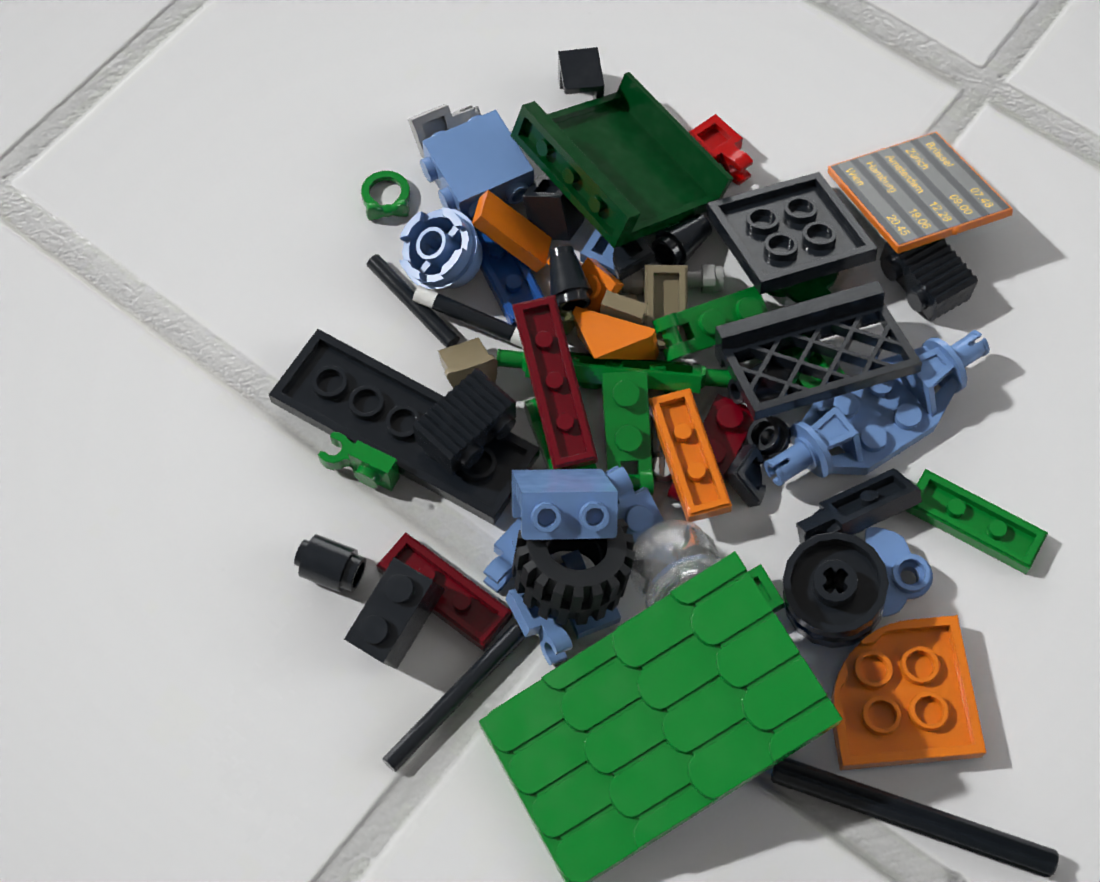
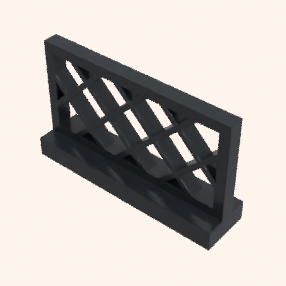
[715,281,922,421]

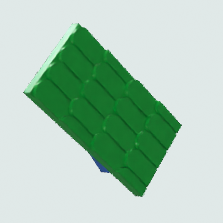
[479,551,842,882]

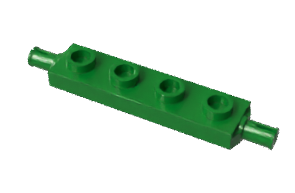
[497,349,732,394]

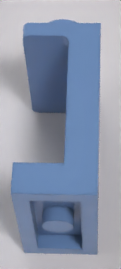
[512,469,618,540]

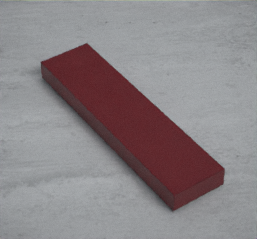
[512,295,598,469]

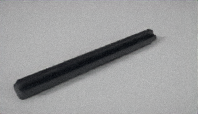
[771,757,1059,877]

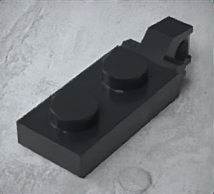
[796,468,922,544]

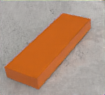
[648,388,732,523]

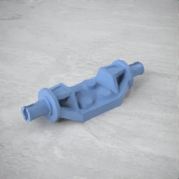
[764,330,990,486]

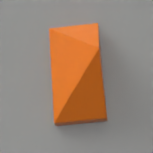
[572,306,659,360]

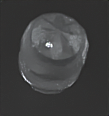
[630,520,721,609]

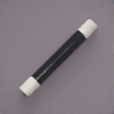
[412,285,522,347]

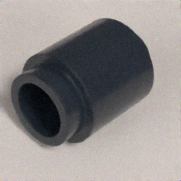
[294,534,366,592]

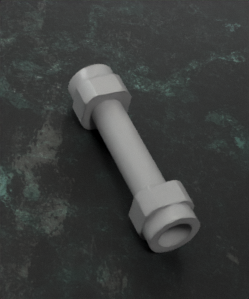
[621,264,724,295]

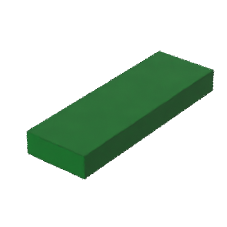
[904,469,1048,575]

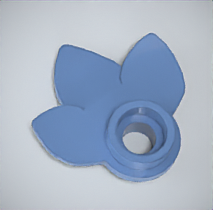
[865,527,933,617]

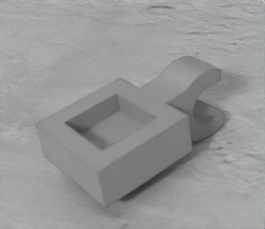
[408,104,481,158]

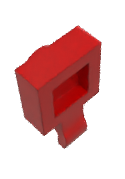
[689,114,753,185]

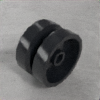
[782,532,889,648]

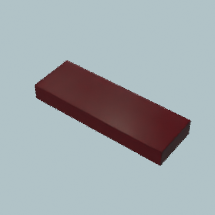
[376,532,512,651]

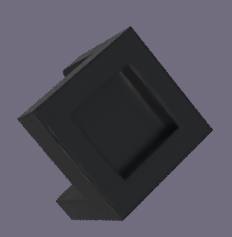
[558,47,605,99]
[522,175,585,241]

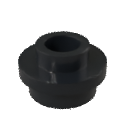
[747,416,791,460]

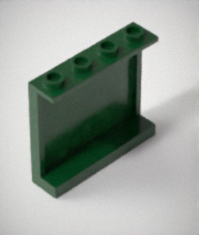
[510,72,733,248]

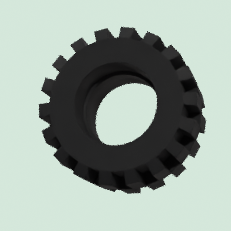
[512,518,635,625]

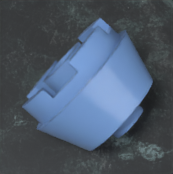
[400,207,483,289]

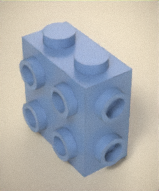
[420,110,534,221]

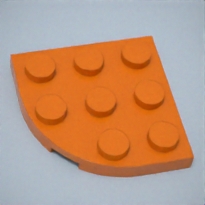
[831,615,986,771]

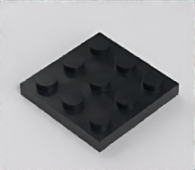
[707,172,878,295]

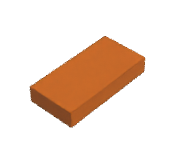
[472,190,552,273]

